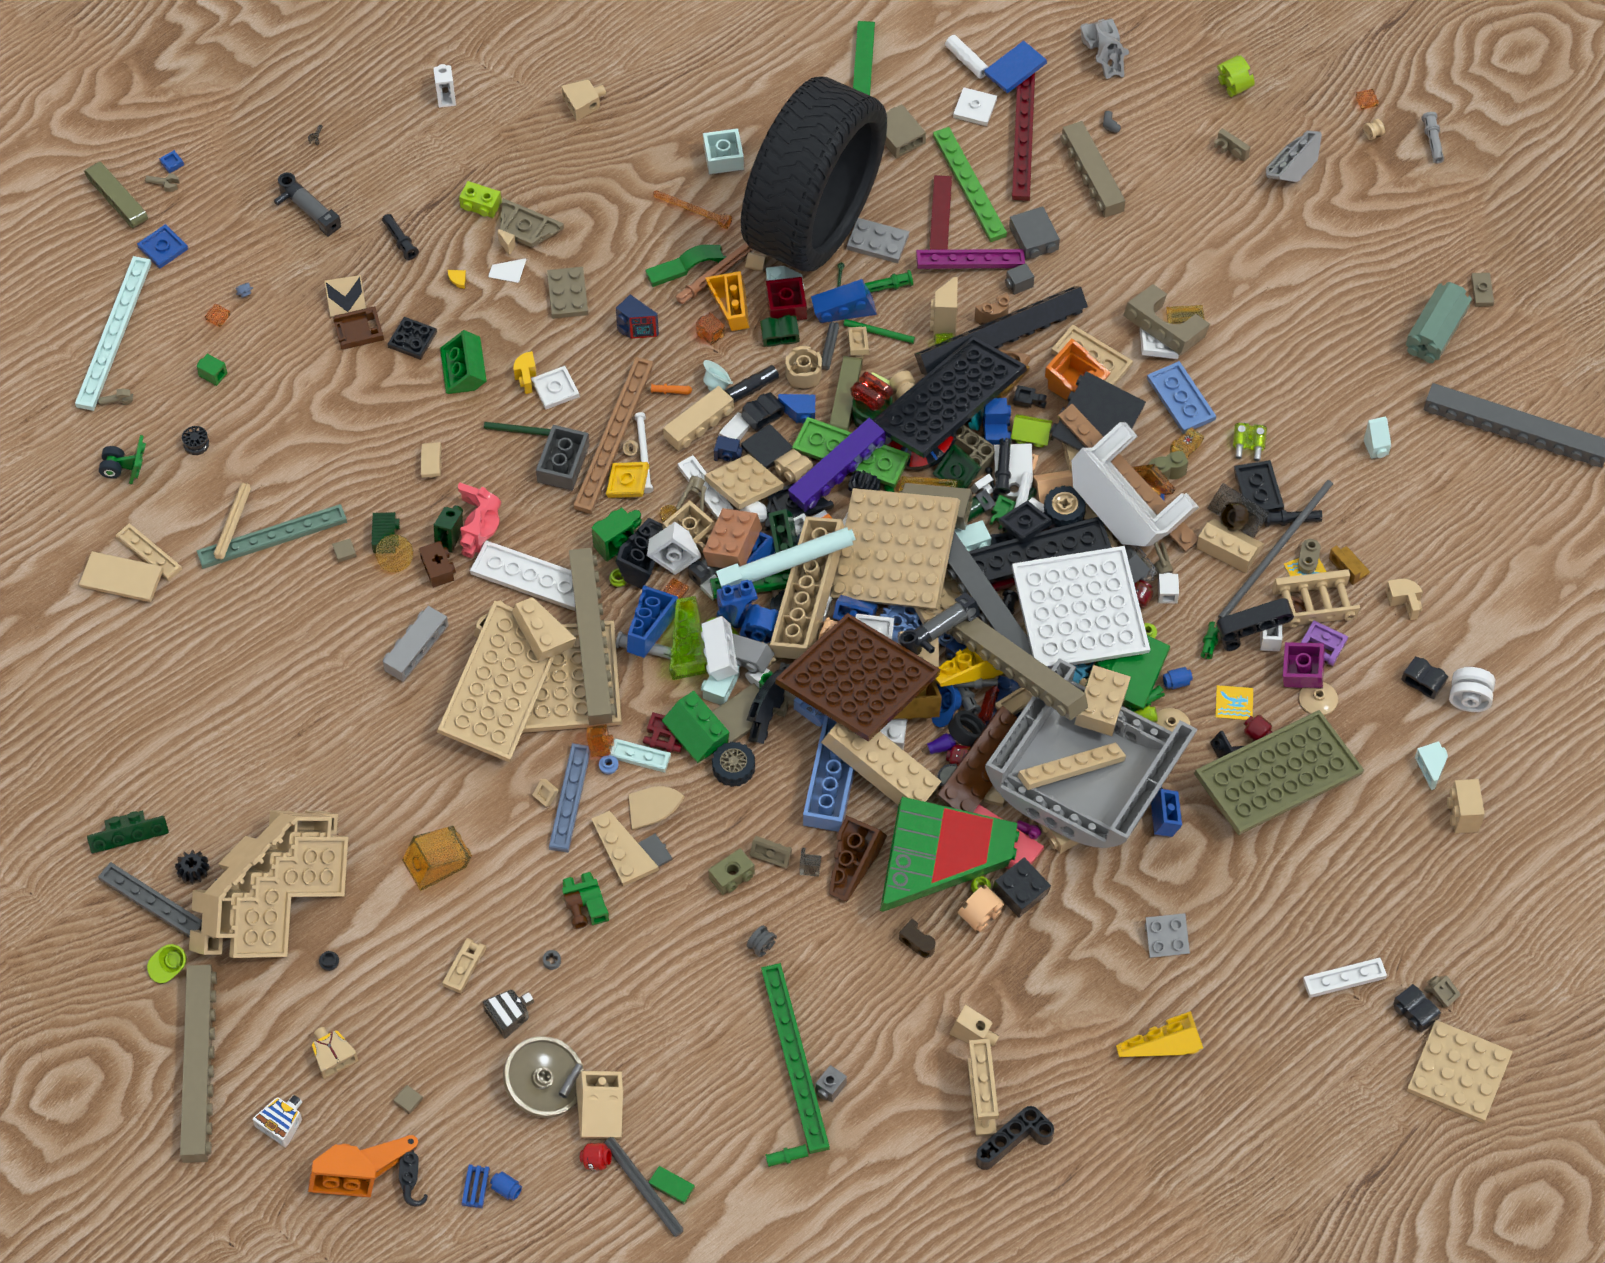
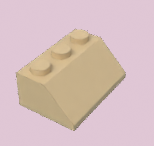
[930,277,958,339]
[1196,519,1264,573]

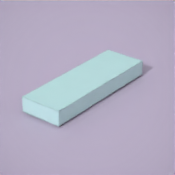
[609,739,671,773]

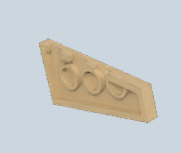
[592,811,659,887]

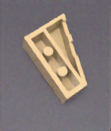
[512,597,576,662]

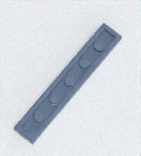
[549,743,591,853]

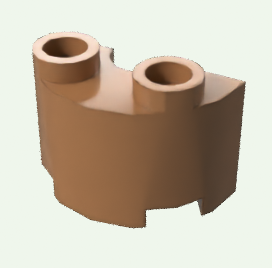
[975,293,1009,324]

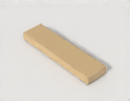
[116,523,182,582]

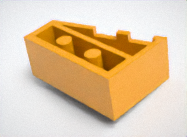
[705,271,749,331]

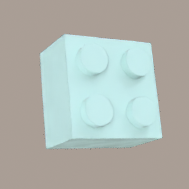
[703,129,744,174]

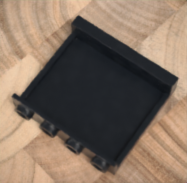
[1049,371,1146,451]

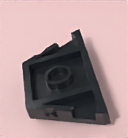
[765,483,834,531]

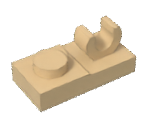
[848,327,869,361]

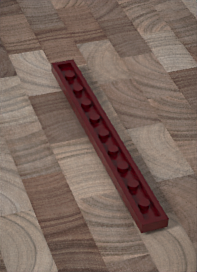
[1012,73,1035,201]

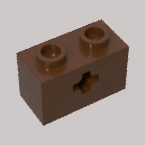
[419,541,456,588]

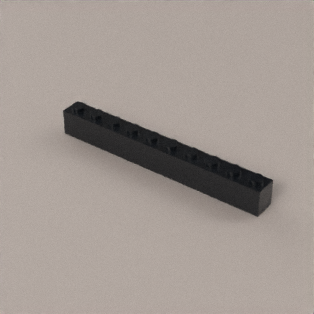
[914,286,1088,375]

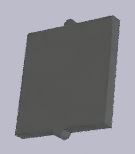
[638,833,672,867]

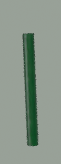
[484,422,551,436]

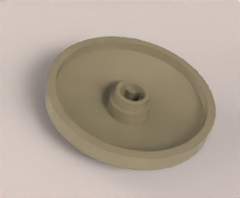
[503,1036,584,1118]

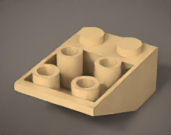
[576,1071,623,1139]

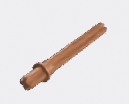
[676,242,753,304]

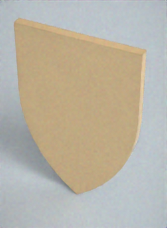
[629,786,685,830]

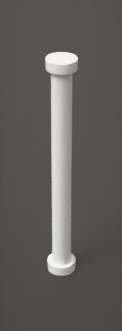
[634,412,653,493]

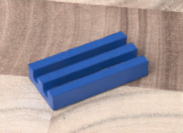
[462,1164,490,1208]

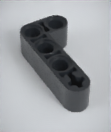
[1216,598,1294,651]
[976,1106,1054,1170]

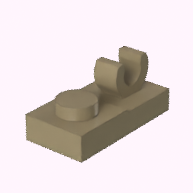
[1214,128,1250,162]
[750,836,792,868]

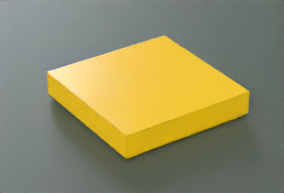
[606,462,649,498]

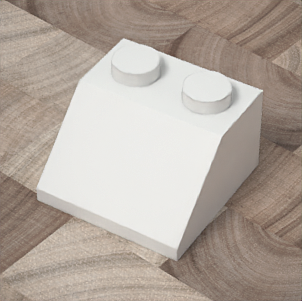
[647,522,701,575]

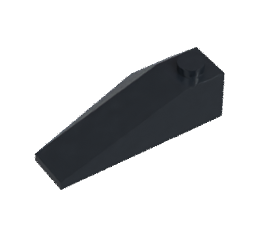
[615,518,663,589]

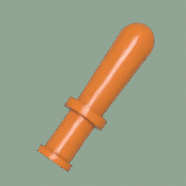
[651,383,692,395]

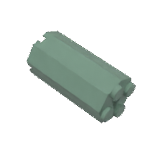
[1406,282,1472,363]

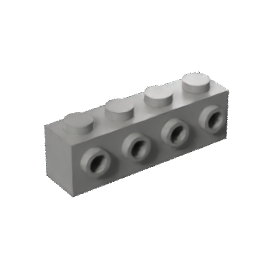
[383,606,448,682]

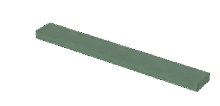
[196,504,347,569]

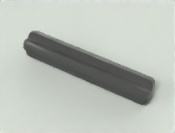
[822,322,839,370]

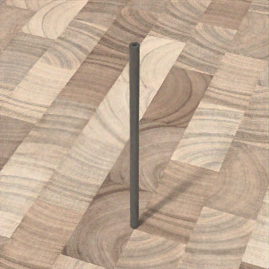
[1218,480,1333,619]

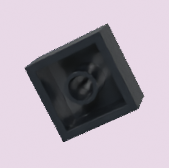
[992,857,1051,918]

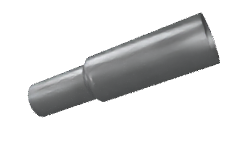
[559,1064,582,1098]

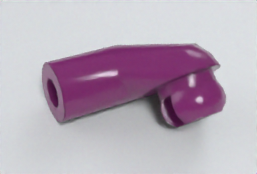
[1017,820,1041,839]

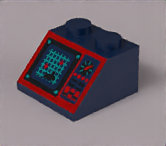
[616,294,659,339]

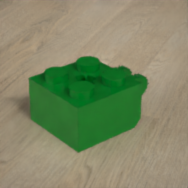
[591,507,642,562]

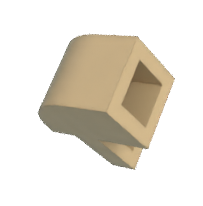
[1385,579,1422,620]

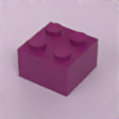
[1283,642,1325,688]

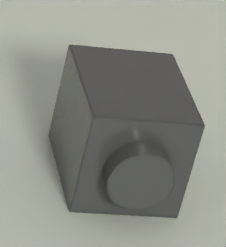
[1005,263,1035,295]

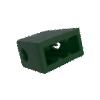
[434,505,463,553]

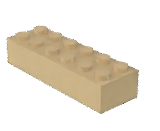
[821,723,942,805]

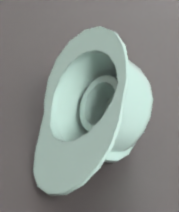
[703,360,733,392]

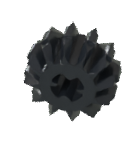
[848,470,880,492]
[175,850,210,885]

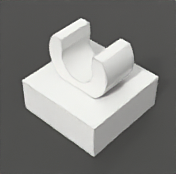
[970,474,994,494]

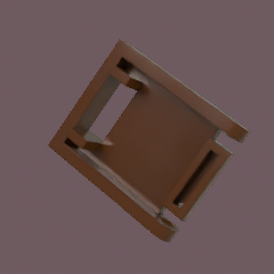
[333,306,384,350]

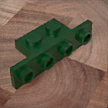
[87,810,169,853]

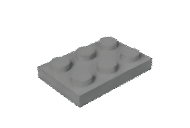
[847,218,909,263]

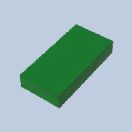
[648,1166,695,1204]

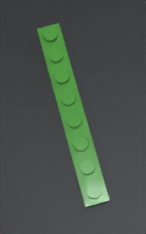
[933,127,1007,242]

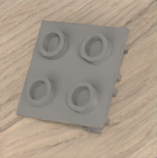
[1145,913,1190,958]

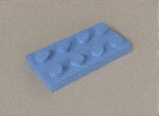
[1147,361,1216,434]

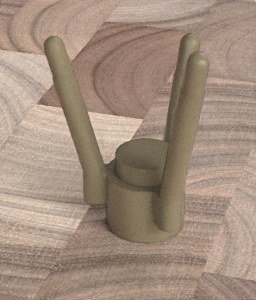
[676,476,707,512]
[1133,542,1173,577]

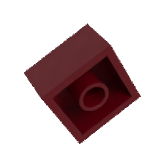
[766,277,807,320]

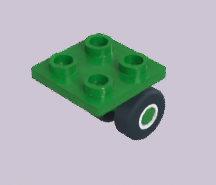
[99,435,146,484]

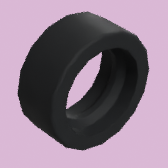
[948,710,986,747]

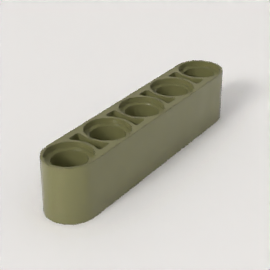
[84,161,148,229]
[830,356,862,432]

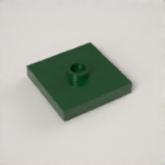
[932,444,982,489]

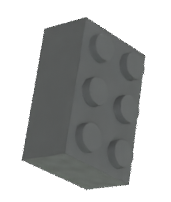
[536,425,590,491]

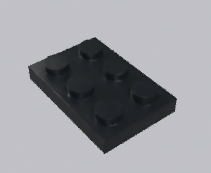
[1233,460,1284,516]

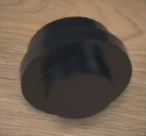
[319,951,339,971]

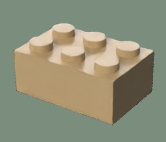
[1074,665,1131,736]

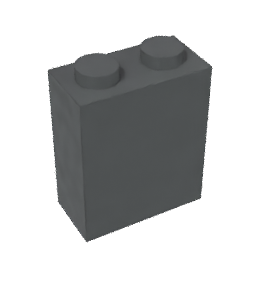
[1009,206,1060,260]

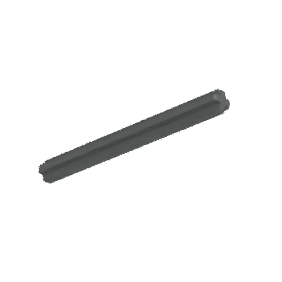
[604,1137,683,1237]

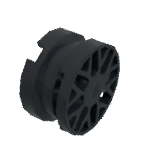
[181,426,209,455]

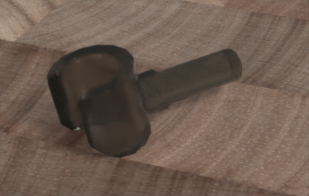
[308,125,323,145]

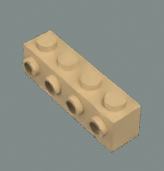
[663,386,734,452]

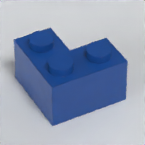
[983,398,1011,446]

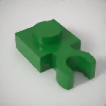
[989,495,1016,530]

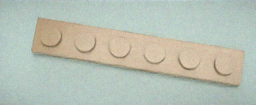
[1017,742,1126,790]

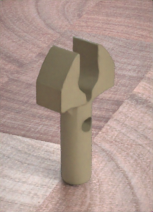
[145,173,180,192]
[98,389,133,405]

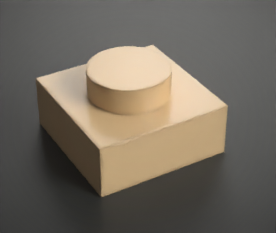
[532,779,559,807]

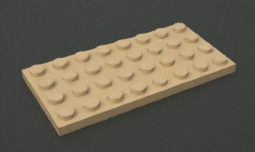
[437,601,555,762]

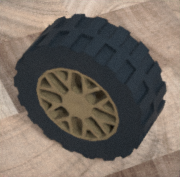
[712,742,755,787]

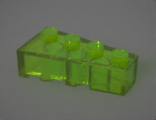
[669,596,708,680]

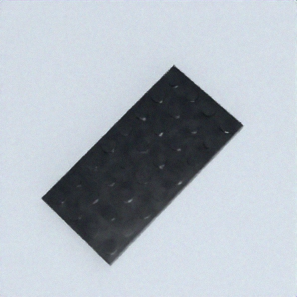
[873,336,1027,458]

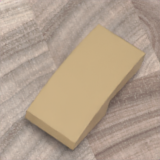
[421,442,442,478]

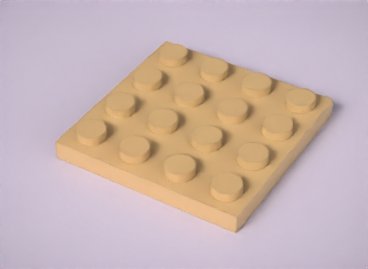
[1407,1020,1513,1123]

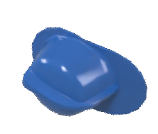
[931,684,962,728]

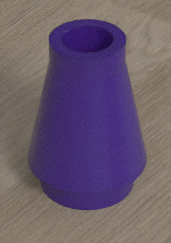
[927,733,956,754]

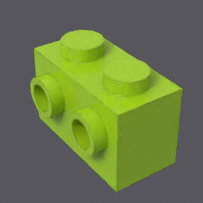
[459,181,502,218]
[1011,414,1053,447]

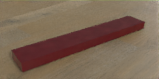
[930,175,952,250]

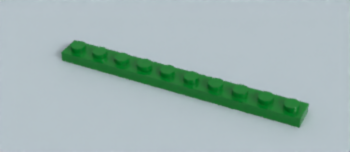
[761,963,830,1154]

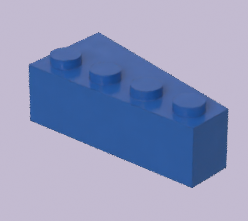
[627,585,678,658]

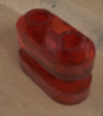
[850,372,894,410]

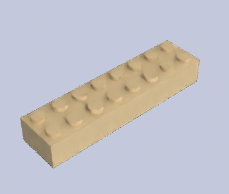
[770,516,845,659]

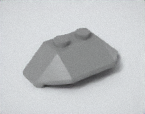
[1266,130,1322,182]

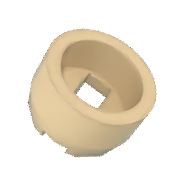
[623,440,639,456]

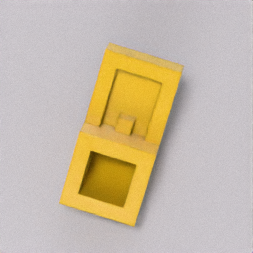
[513,351,537,394]

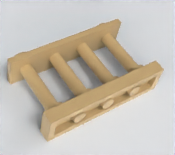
[1272,569,1360,627]
[967,1039,999,1136]

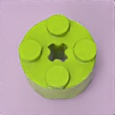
[1217,55,1255,97]

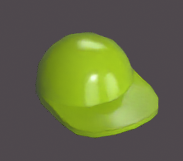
[147,944,187,983]

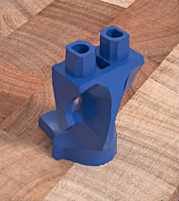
[716,580,758,628]

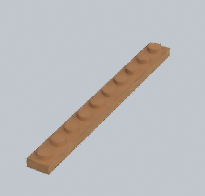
[574,357,654,514]
[1058,404,1198,553]

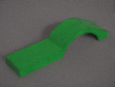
[645,244,727,287]

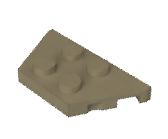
[500,198,564,247]

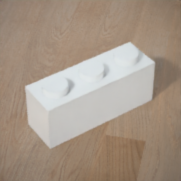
[701,616,738,681]

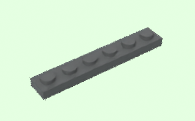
[98,862,202,938]

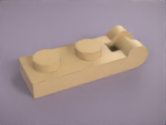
[442,938,486,994]

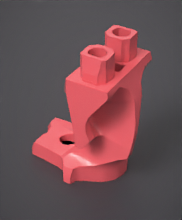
[458,482,501,558]

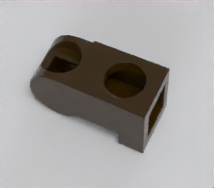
[899,919,935,958]

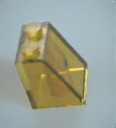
[402,826,472,891]

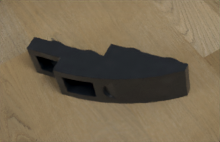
[746,670,785,744]

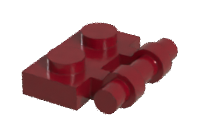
[643,712,682,753]

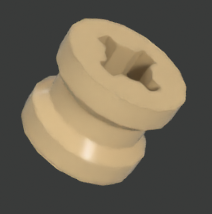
[1363,118,1385,140]

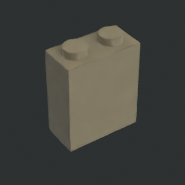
[885,104,926,159]

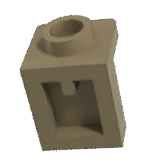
[1424,975,1461,1008]

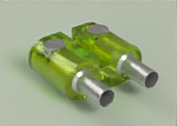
[1233,423,1267,461]

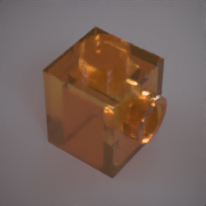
[696,312,725,346]
[586,724,614,757]

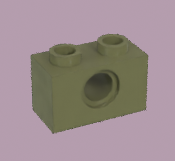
[708,848,755,895]

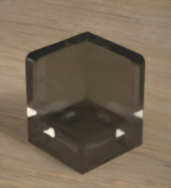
[800,847,822,877]

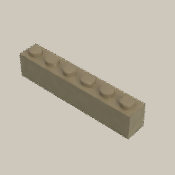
[1060,121,1126,218]

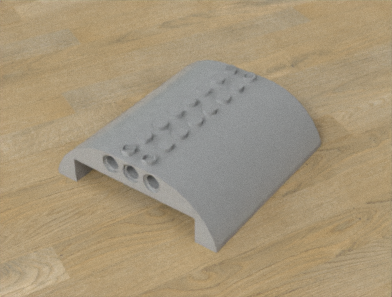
[985,658,1197,848]

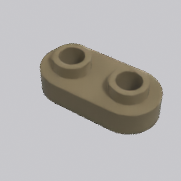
[1298,539,1321,574]

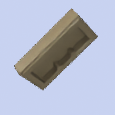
[1471,273,1494,307]

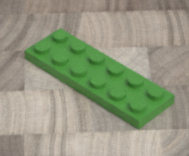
[792,417,910,488]

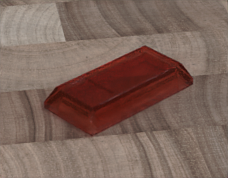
[978,686,999,724]

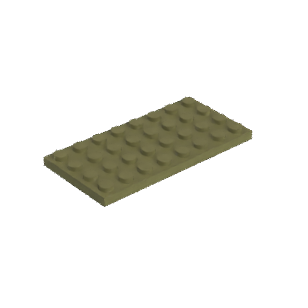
[1194,710,1364,836]

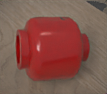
[579,1143,612,1170]

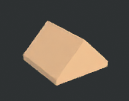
[1033,470,1073,504]

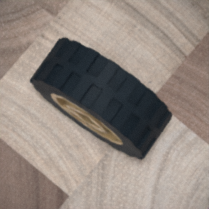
[1044,485,1086,527]

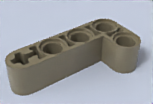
[954,425,995,479]

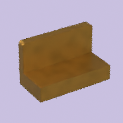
[1329,545,1370,585]

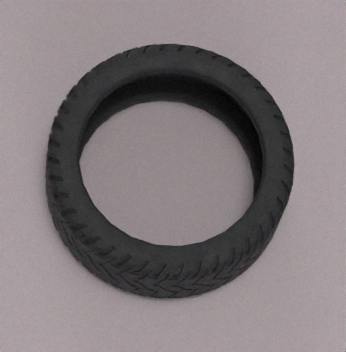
[741,76,887,271]

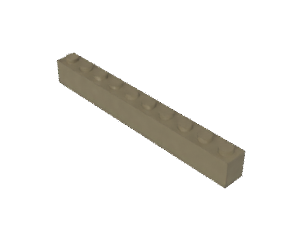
[569,548,616,725]
[946,618,1088,720]
[180,965,217,1163]

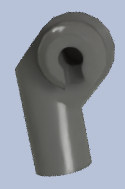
[1103,111,1121,133]

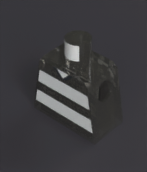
[482,990,534,1039]

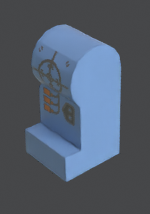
[794,697,825,727]

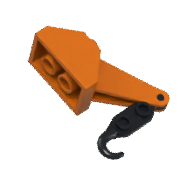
[308,1135,428,1207]

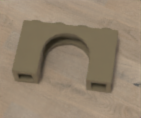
[1123,284,1210,356]

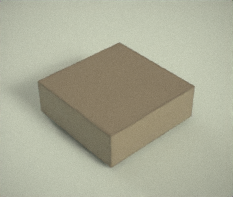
[332,538,357,563]
[394,1085,423,1114]

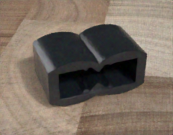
[741,392,785,431]
[1401,656,1448,699]
[1393,984,1441,1033]

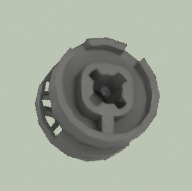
[746,925,777,957]

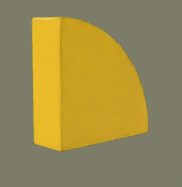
[448,270,466,289]

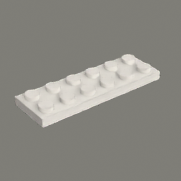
[470,541,576,611]

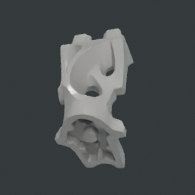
[1080,18,1129,79]

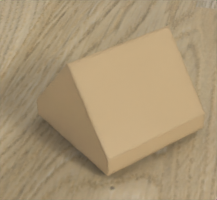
[745,252,768,272]

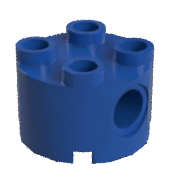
[740,604,779,644]

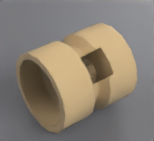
[889,371,915,399]

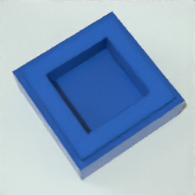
[159,150,184,173]

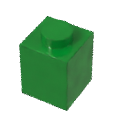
[196,353,227,386]

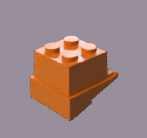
[1045,338,1111,400]

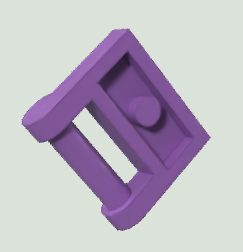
[1301,620,1348,666]

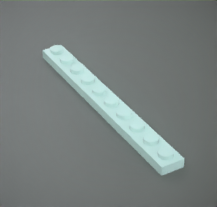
[75,256,152,411]

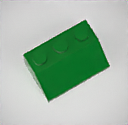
[440,330,487,394]
[662,691,730,764]

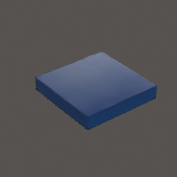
[137,224,188,269]

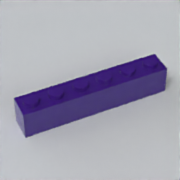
[788,418,886,512]

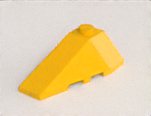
[935,647,1003,687]
[1116,1011,1203,1057]

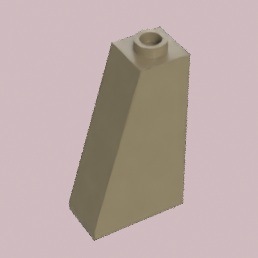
[900,483,973,530]

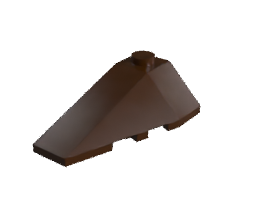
[829,815,887,902]

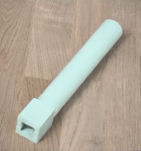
[716,527,856,587]

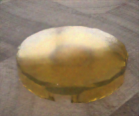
[375,534,414,573]

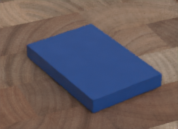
[984,40,1047,94]

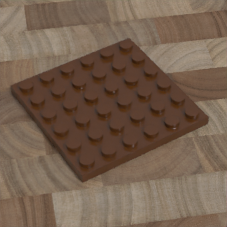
[775,613,940,742]

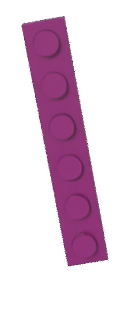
[916,249,1025,269]

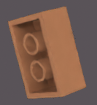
[703,508,762,568]

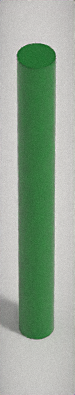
[843,319,915,344]

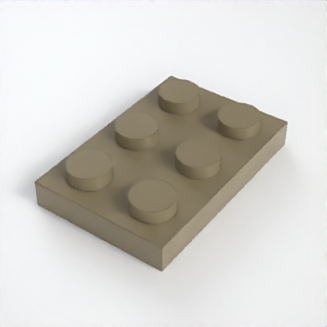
[547,267,588,319]

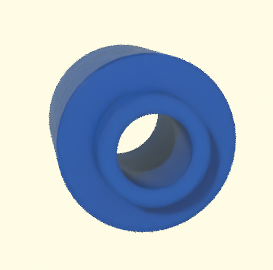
[1163,667,1193,690]
[490,1171,522,1201]

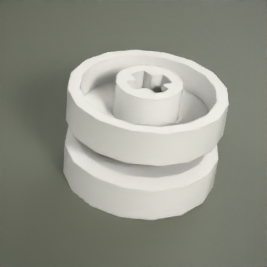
[1449,667,1495,712]

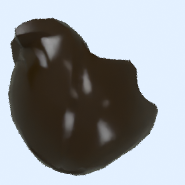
[1220,502,1249,531]

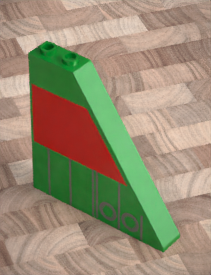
[880,797,1019,912]

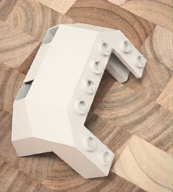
[1071,422,1199,546]

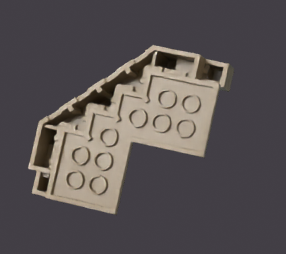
[189,810,348,958]

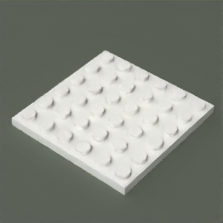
[1012,546,1150,669]

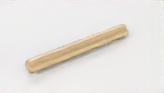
[214,483,251,560]

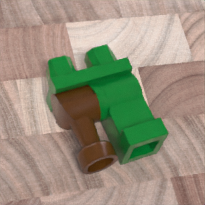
[562,872,609,929]

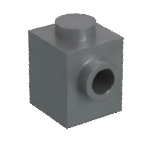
[816,1065,847,1102]

